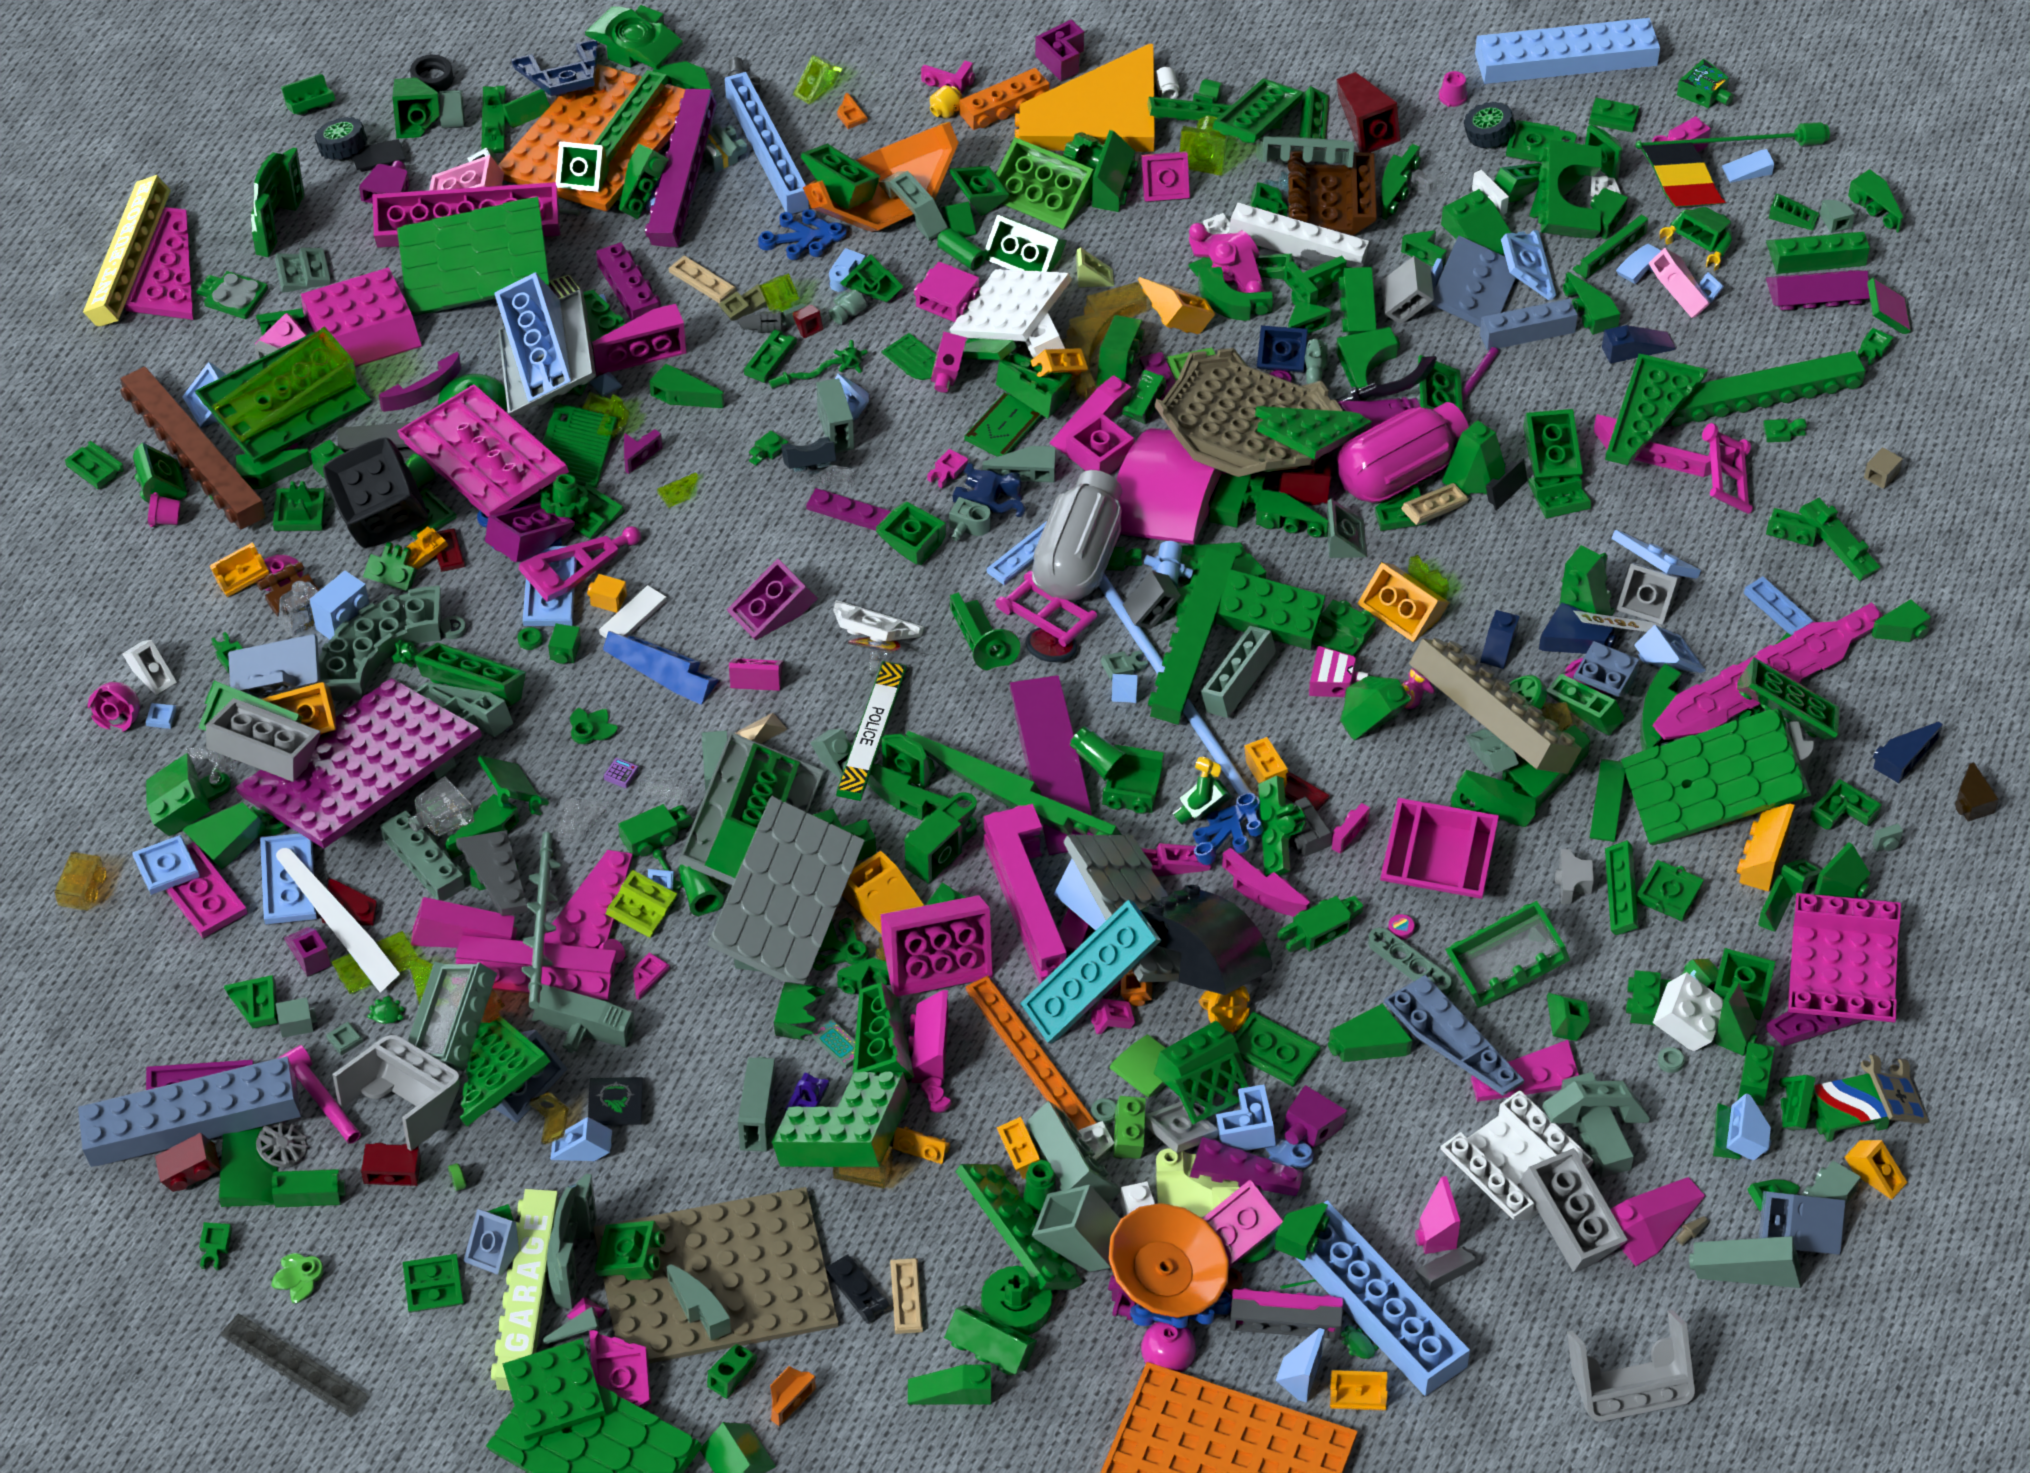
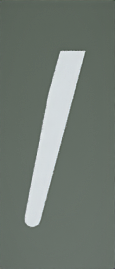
[276,848,400,993]

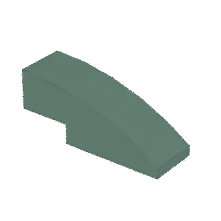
[1465,728,1518,773]
[667,1264,731,1341]

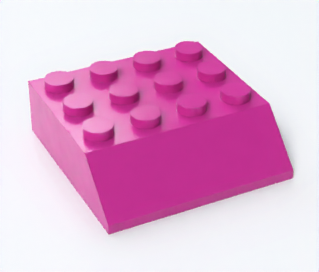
[301,267,422,370]
[1380,798,1499,899]

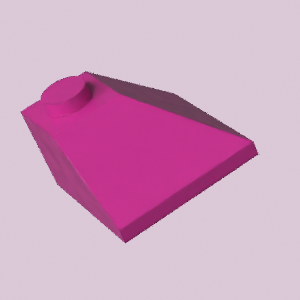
[1415,1176,1460,1254]

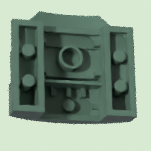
[547,1174,597,1309]

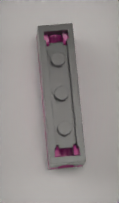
[1230,1288,1343,1339]

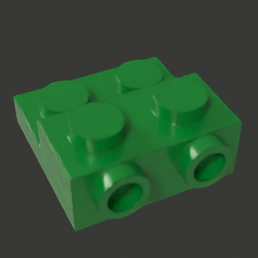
[1313,599,1376,657]
[1626,970,1672,1026]
[594,1220,666,1280]

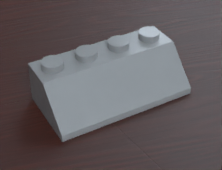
[206,698,320,782]
[1520,1148,1628,1272]

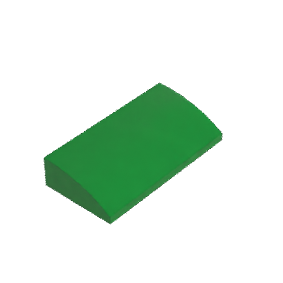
[219,1122,279,1207]

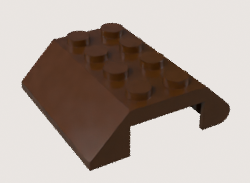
[1288,151,1376,236]

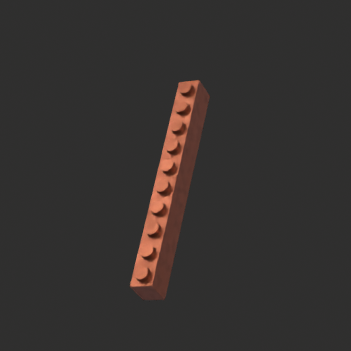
[120,366,266,530]

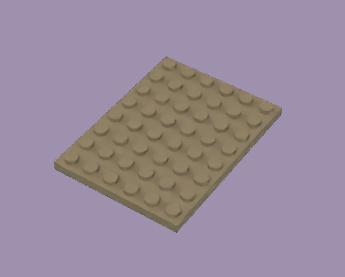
[593,1187,838,1364]

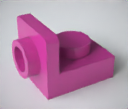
[1091,999,1135,1034]

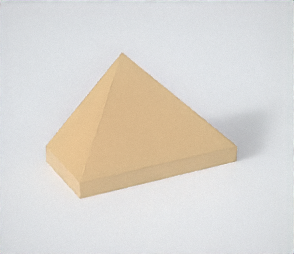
[735,713,787,744]

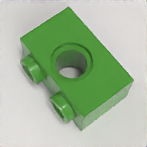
[1113,1096,1146,1159]

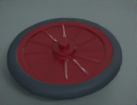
[1025,628,1077,662]

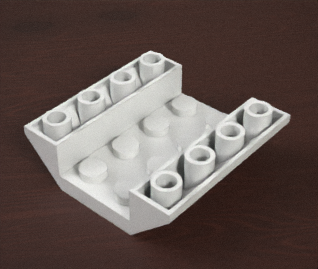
[1440,1090,1593,1220]

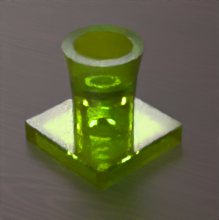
[1179,116,1227,176]

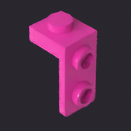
[921,61,975,94]

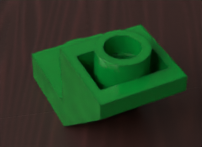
[837,958,891,994]

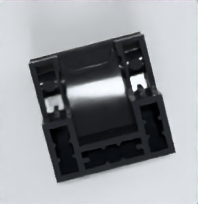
[1140,885,1272,995]

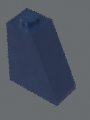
[1539,602,1616,654]

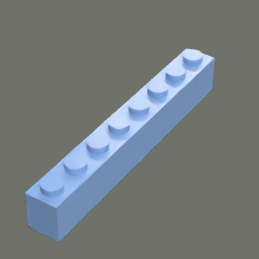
[725,72,809,214]

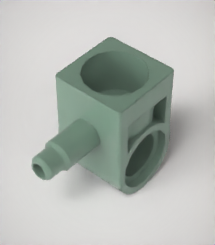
[439,90,464,128]
[949,497,991,541]

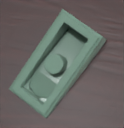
[543,1307,601,1345]

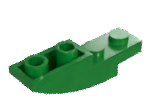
[1380,144,1421,220]
[867,764,949,820]

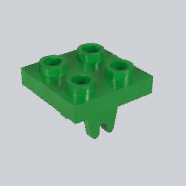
[273,481,326,531]

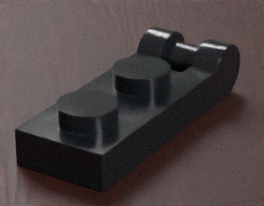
[825,1254,891,1324]

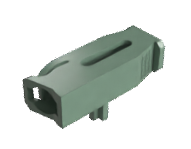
[532,984,635,1053]

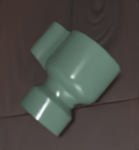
[829,290,867,325]

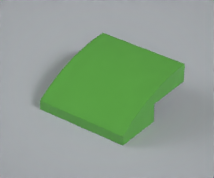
[1110,1034,1166,1098]

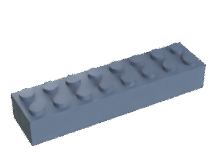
[78,1056,301,1167]

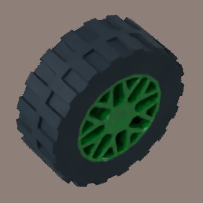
[1464,102,1516,148]
[315,117,368,160]

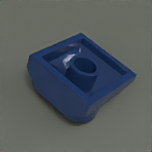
[1257,325,1308,372]

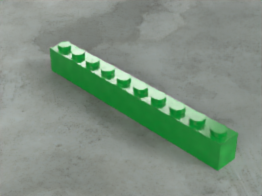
[1663,351,1865,427]

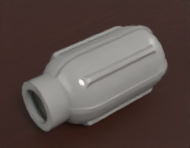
[1032,470,1122,603]

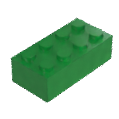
[1216,569,1325,650]

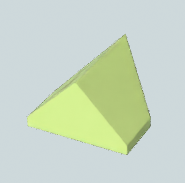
[1076,247,1114,287]

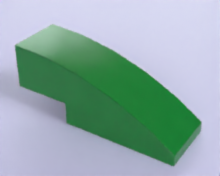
[1456,770,1536,827]

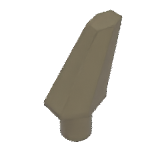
[1675,1216,1709,1246]

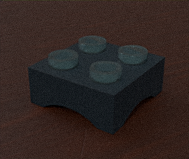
[781,437,836,472]

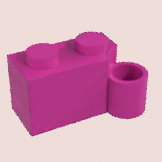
[1652,116,1711,152]

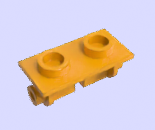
[892,1126,950,1164]

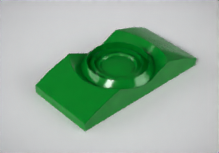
[585,6,683,70]

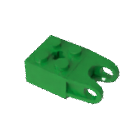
[904,792,977,884]

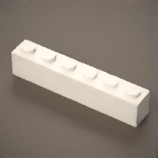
[1229,203,1369,264]

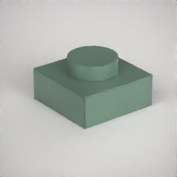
[1872,824,1903,852]

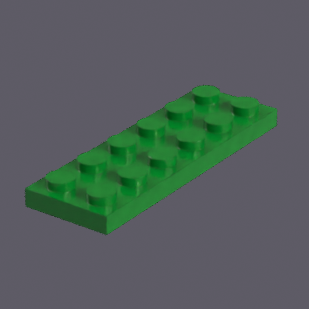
[1213,78,1304,143]
[955,1164,1082,1290]

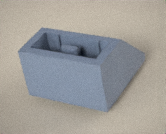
[1573,641,1639,697]

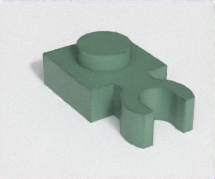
[1101,651,1148,680]

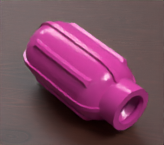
[1337,402,1469,503]

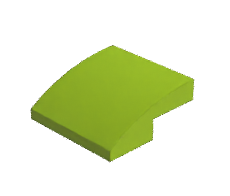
[605,870,677,938]

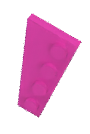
[1471,1040,1579,1102]

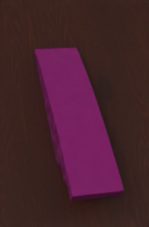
[1010,675,1093,855]

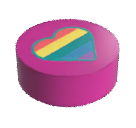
[1388,914,1414,940]

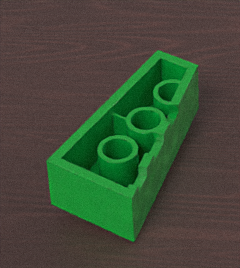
[853,982,914,1080]

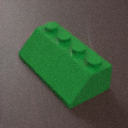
[1766,232,1870,274]
[415,642,526,706]

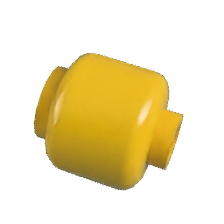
[929,85,963,119]

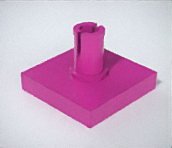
[1141,152,1190,201]

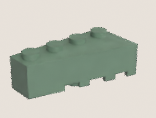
[1026,1101,1121,1204]

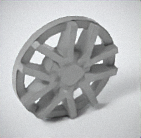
[256,1121,307,1167]

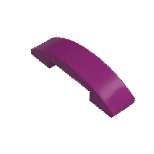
[379,352,461,412]

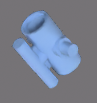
[1144,541,1193,589]

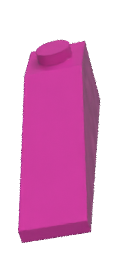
[1050,375,1131,455]

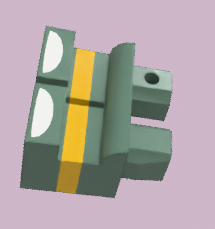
[703,123,747,172]

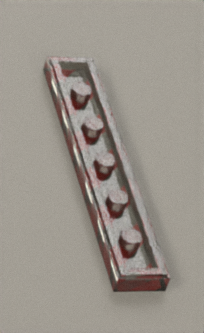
[221,1313,368,1418]

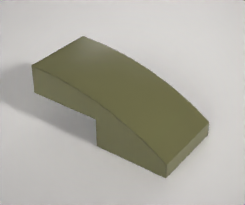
[718,284,772,321]

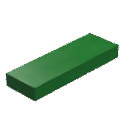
[962,338,1016,360]

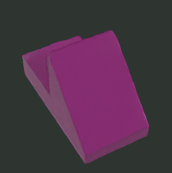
[624,429,662,474]

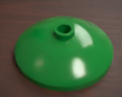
[438,374,507,411]

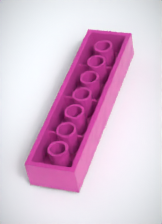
[372,182,560,248]

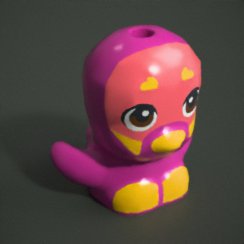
[1402,668,1434,709]

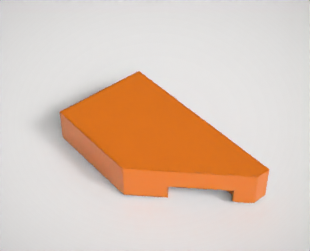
[837,93,868,129]

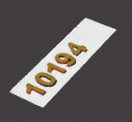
[1573,610,1663,632]

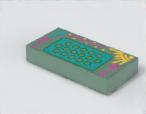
[812,1018,855,1069]

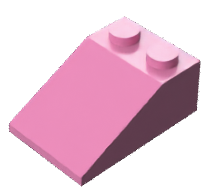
[429,155,504,191]

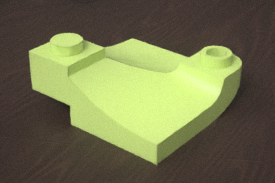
[1156,1148,1239,1218]

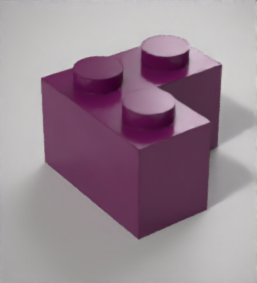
[1035,19,1084,81]

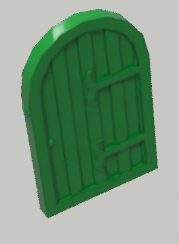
[881,333,936,380]

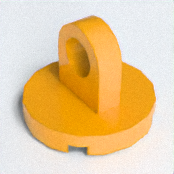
[1199,985,1250,1032]

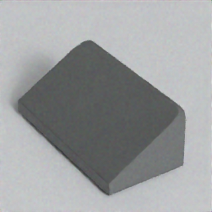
[1415,1247,1476,1291]

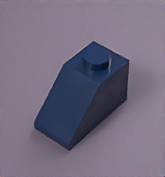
[1480,610,1520,669]

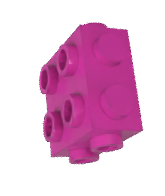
[914,261,980,322]

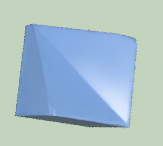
[1112,674,1137,703]

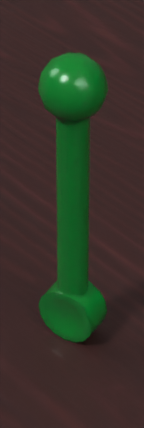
[653,849,682,890]

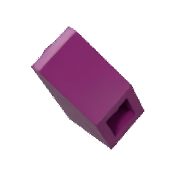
[284,927,331,977]

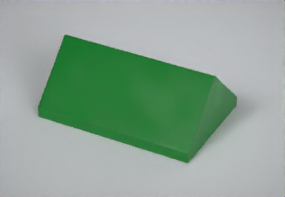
[1418,355,1463,413]

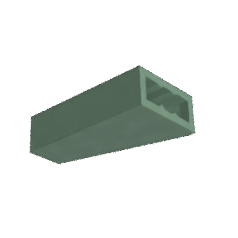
[738,1057,775,1152]
[1689,1236,1801,1288]

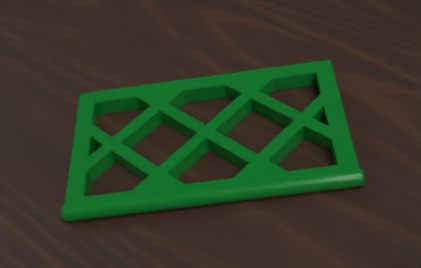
[1173,1053,1249,1125]

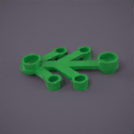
[813,918,869,971]

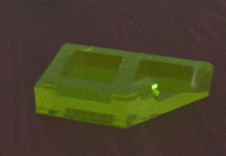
[657,472,698,508]

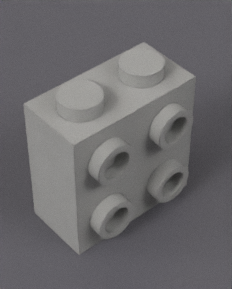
[1381,256,1434,323]

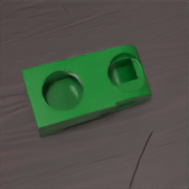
[707,1344,757,1399]

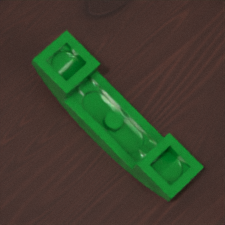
[1589,759,1625,842]

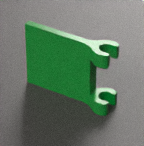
[477,756,549,815]

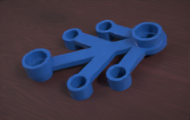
[758,209,847,260]
[1193,792,1264,865]
[1130,1291,1232,1328]

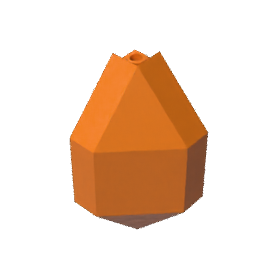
[803,122,959,232]

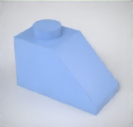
[1726,1093,1771,1160]
[550,1117,612,1161]

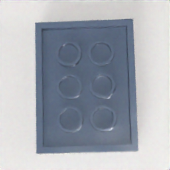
[1430,236,1516,327]

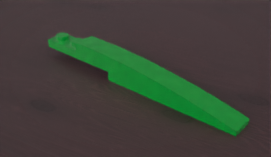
[906,731,1122,836]

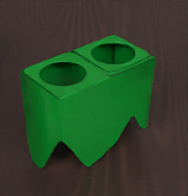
[774,982,826,1041]

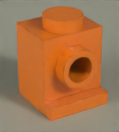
[1121,969,1152,1006]

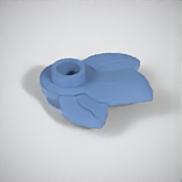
[1265,1138,1314,1168]

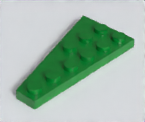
[1605,353,1708,465]

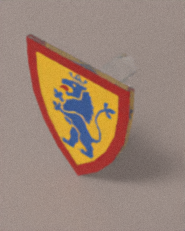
[847,637,901,674]

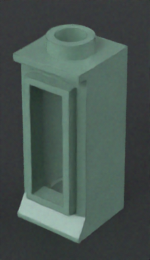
[702,731,727,792]

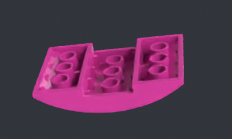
[1116,428,1226,544]

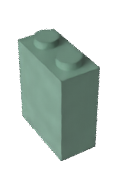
[816,378,854,453]

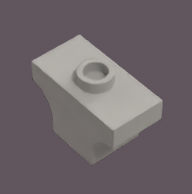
[1555,849,1594,904]

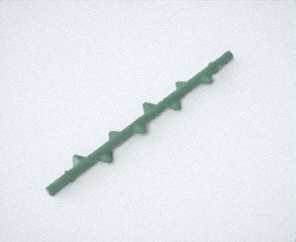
[522,832,561,1009]

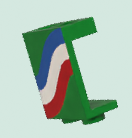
[1809,1074,1890,1142]

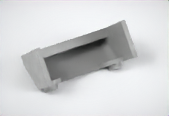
[333,1035,460,1151]
[1567,1310,1695,1422]

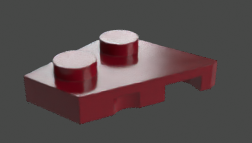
[321,879,377,926]

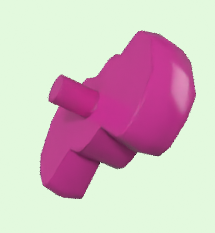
[921,1077,951,1113]

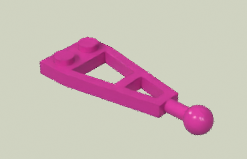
[519,526,641,602]

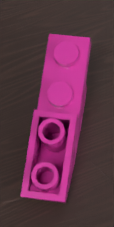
[1222,847,1310,917]

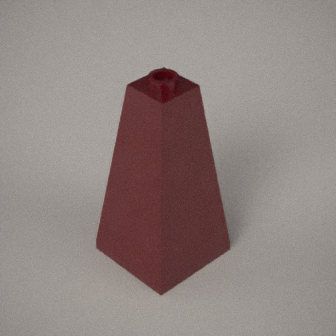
[1336,72,1401,153]

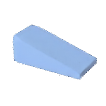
[1722,149,1774,183]

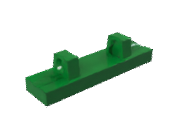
[481,86,506,153]
[1799,497,1880,581]

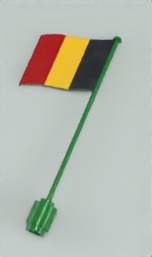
[1635,122,1830,208]

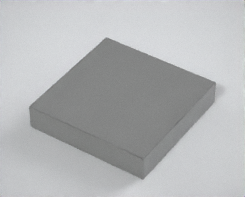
[1145,1101,1218,1153]

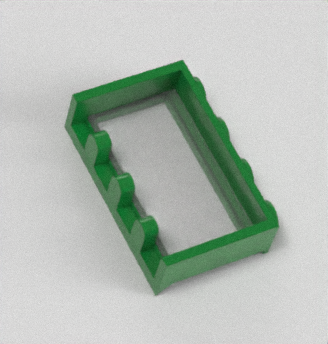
[1445,901,1570,1008]

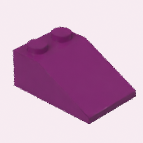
[485,502,575,562]
[727,559,818,640]

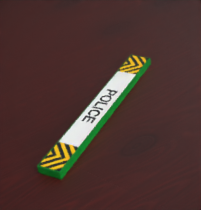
[836,661,906,801]

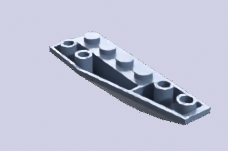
[1384,975,1524,1096]

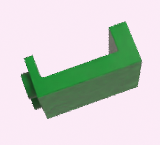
[1102,744,1164,814]

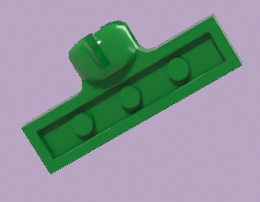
[1258,776,1307,877]

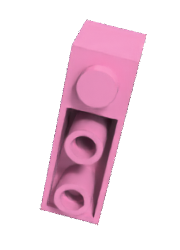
[1649,248,1710,318]

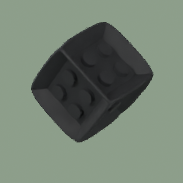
[323,437,428,548]

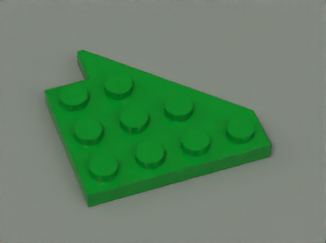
[1255,406,1372,460]

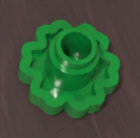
[540,474,589,518]

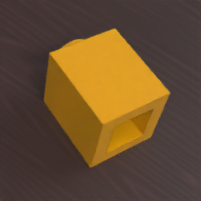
[587,574,627,613]

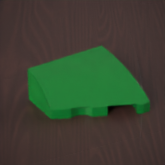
[1250,182,1288,217]
[840,254,903,303]

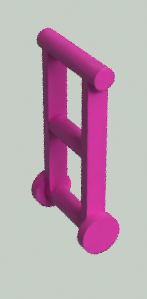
[1702,423,1753,514]
[995,571,1098,647]

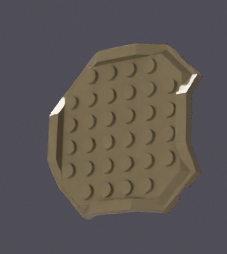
[1155,348,1343,477]

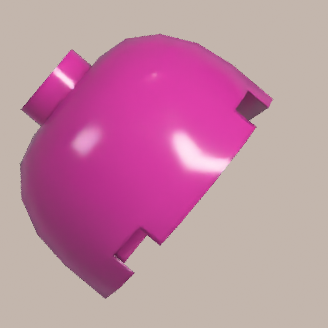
[88,682,140,732]
[1141,1322,1196,1373]

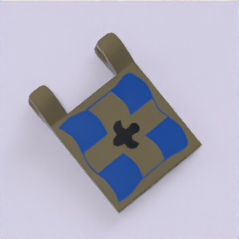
[1861,1054,1929,1124]

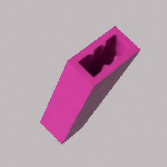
[410,897,517,948]

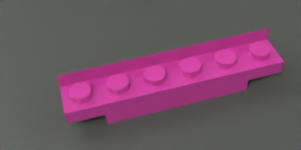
[453,935,617,1001]

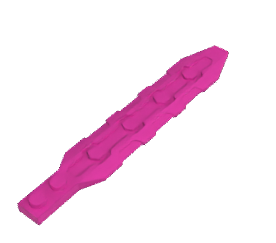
[1653,602,1883,740]

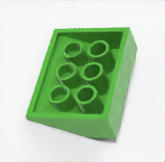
[996,137,1095,230]

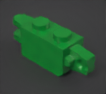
[1277,895,1363,952]

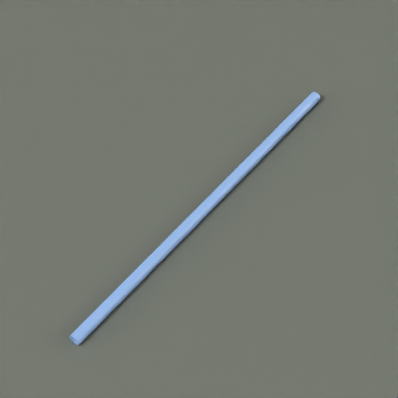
[1099,573,1290,852]

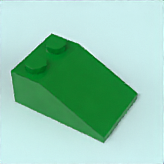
[801,143,881,210]
[1441,189,1511,256]
[1523,409,1583,479]
[146,753,211,836]

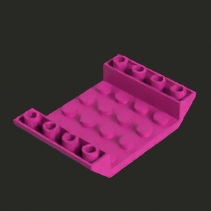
[1788,893,1901,1022]

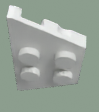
[833,600,924,642]

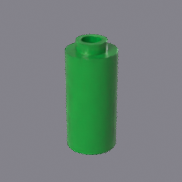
[937,228,986,271]

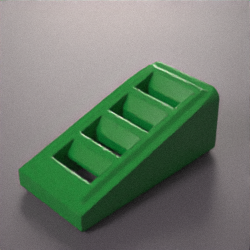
[1769,193,1819,231]
[1255,253,1295,280]

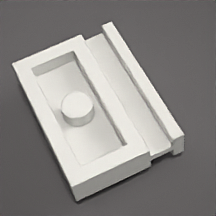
[1472,170,1509,219]

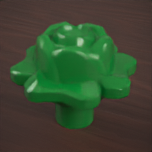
[392,639,418,668]

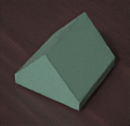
[781,303,806,327]

